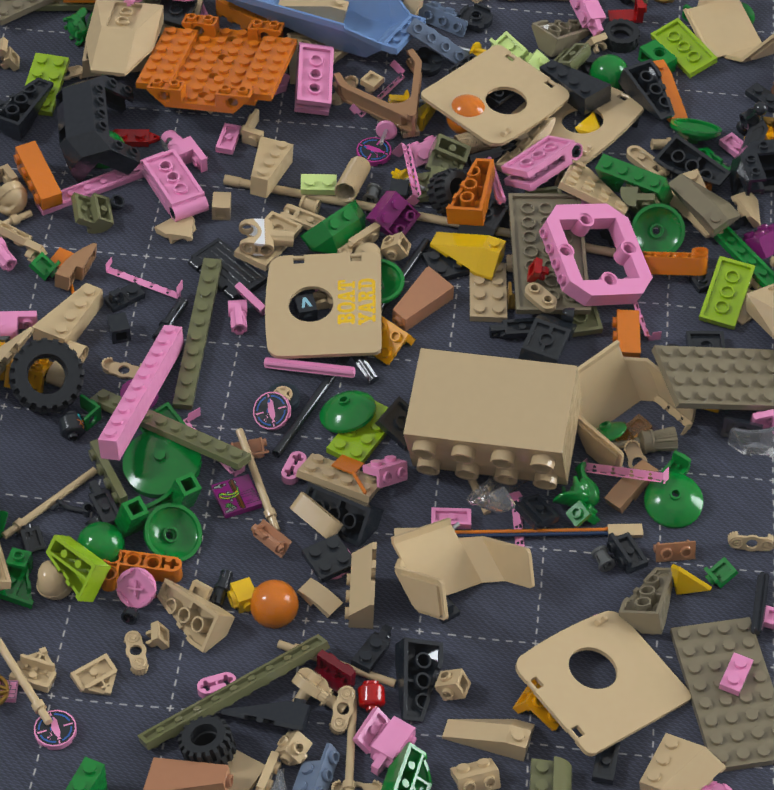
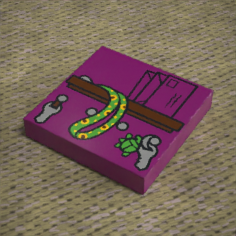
[211,474,262,519]

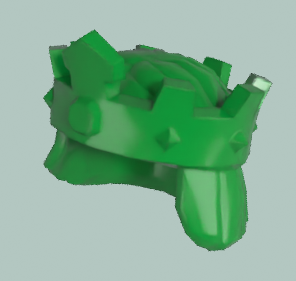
[63,7,88,46]

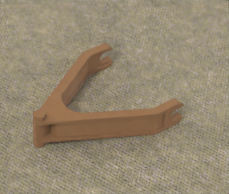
[332,49,422,137]

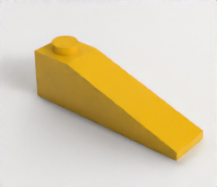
[430,232,506,280]

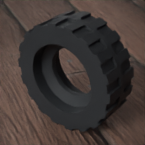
[603,18,640,54]

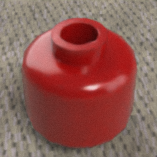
[357,680,386,713]

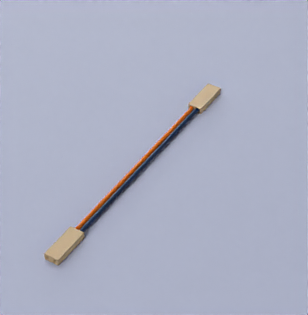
[394,524,643,538]

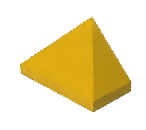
[417,103,436,131]
[575,112,600,134]
[671,564,712,595]

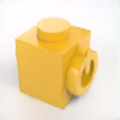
[227,577,256,614]

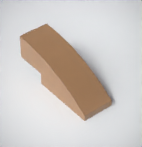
[55,243,97,291]
[605,459,659,514]

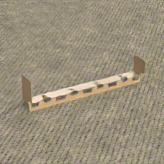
[654,393,693,435]

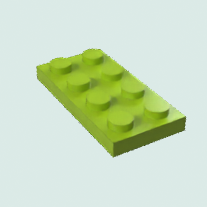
[650,18,718,78]
[25,53,70,116]
[699,256,755,330]
[326,401,388,463]

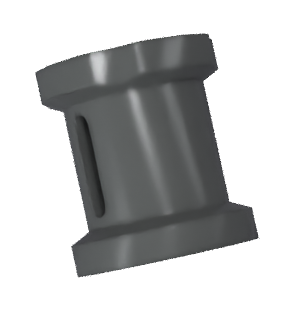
[362,183,382,204]
[591,545,616,572]

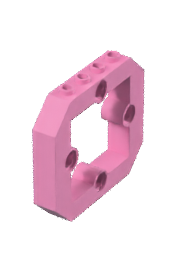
[539,203,653,306]

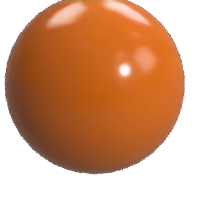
[446,94,485,134]
[250,579,299,629]

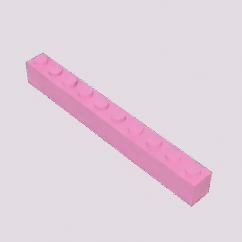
[98,325,184,461]

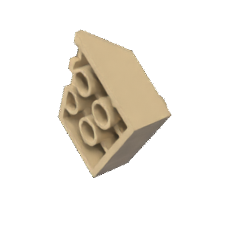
[345,542,377,629]
[639,733,726,790]

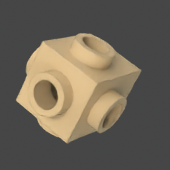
[380,232,412,262]
[435,668,471,701]
[275,730,313,766]

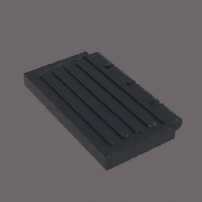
[188,238,267,300]

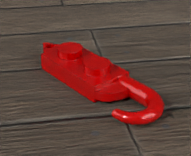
[113,129,160,147]

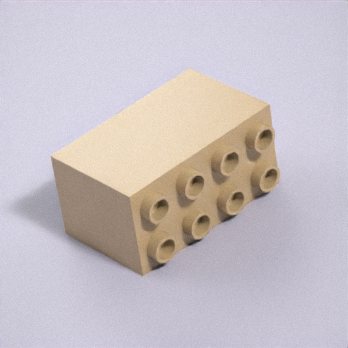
[403,348,582,490]

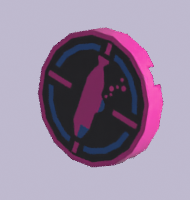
[356,137,392,166]

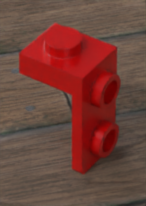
[608,0,647,23]

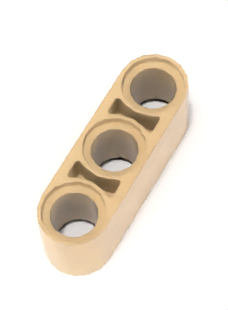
[46,340,89,388]
[290,491,344,539]

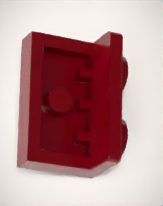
[313,649,356,695]

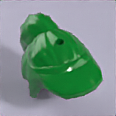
[553,462,600,507]

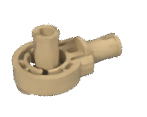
[292,668,347,714]

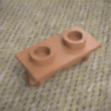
[231,437,269,458]
[251,519,292,558]
[653,540,696,562]

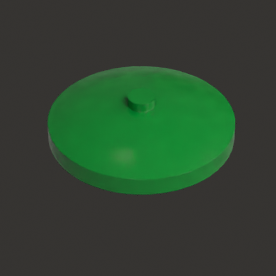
[123,430,202,498]

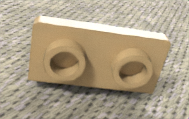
[450,758,501,790]

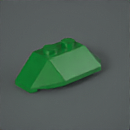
[301,201,365,254]
[381,742,432,790]

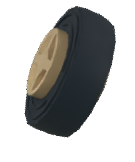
[267,382,300,412]

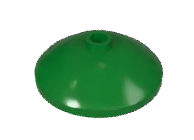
[670,118,722,144]
[631,203,685,252]
[381,259,404,304]
[319,390,376,433]
[644,473,704,529]
[143,503,202,562]

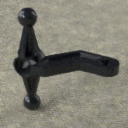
[736,102,768,152]

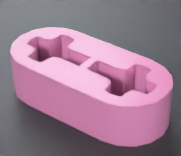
[281,451,307,485]
[197,672,236,699]

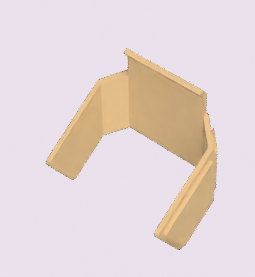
[683,0,774,62]
[577,340,696,478]
[391,518,535,620]

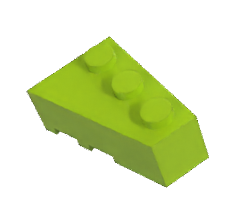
[46,534,111,602]

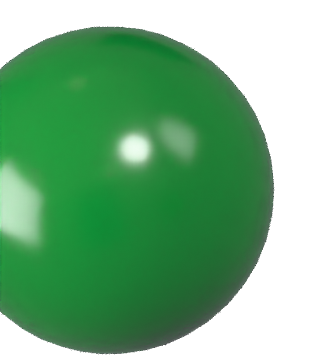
[588,54,628,90]
[77,522,125,562]

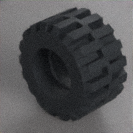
[427,168,467,216]
[178,715,236,765]

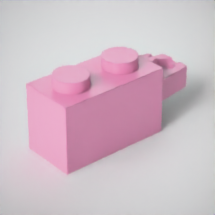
[569,0,607,36]
[370,716,417,776]

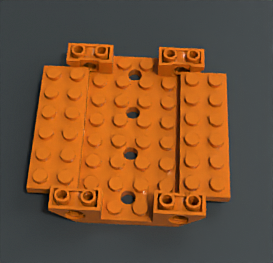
[136,13,298,114]

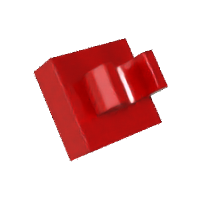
[527,257,549,283]

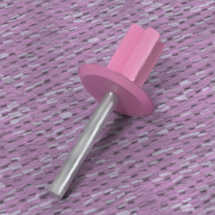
[376,120,397,145]

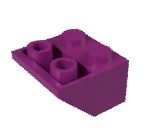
[366,191,421,236]
[742,223,774,259]

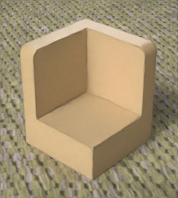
[212,192,232,220]

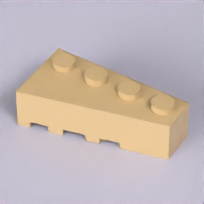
[250,136,294,198]

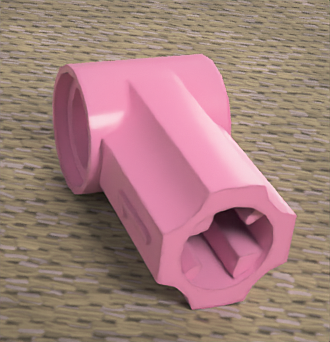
[0,237,17,271]
[228,299,247,335]

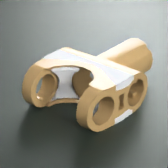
[239,219,294,256]

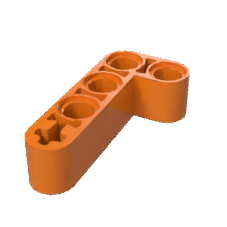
[642,247,708,276]
[101,549,183,592]

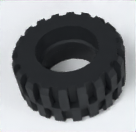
[9,338,84,414]

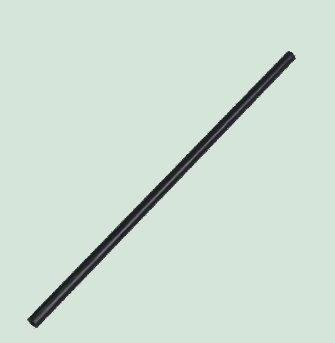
[272,238,431,458]

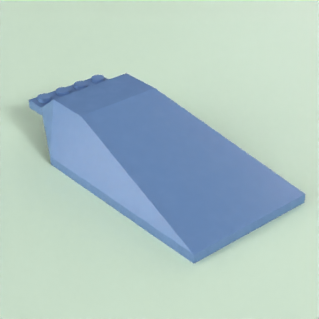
[226,0,426,58]

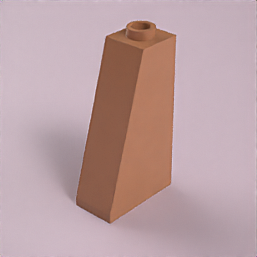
[392,266,454,332]
[143,757,234,790]

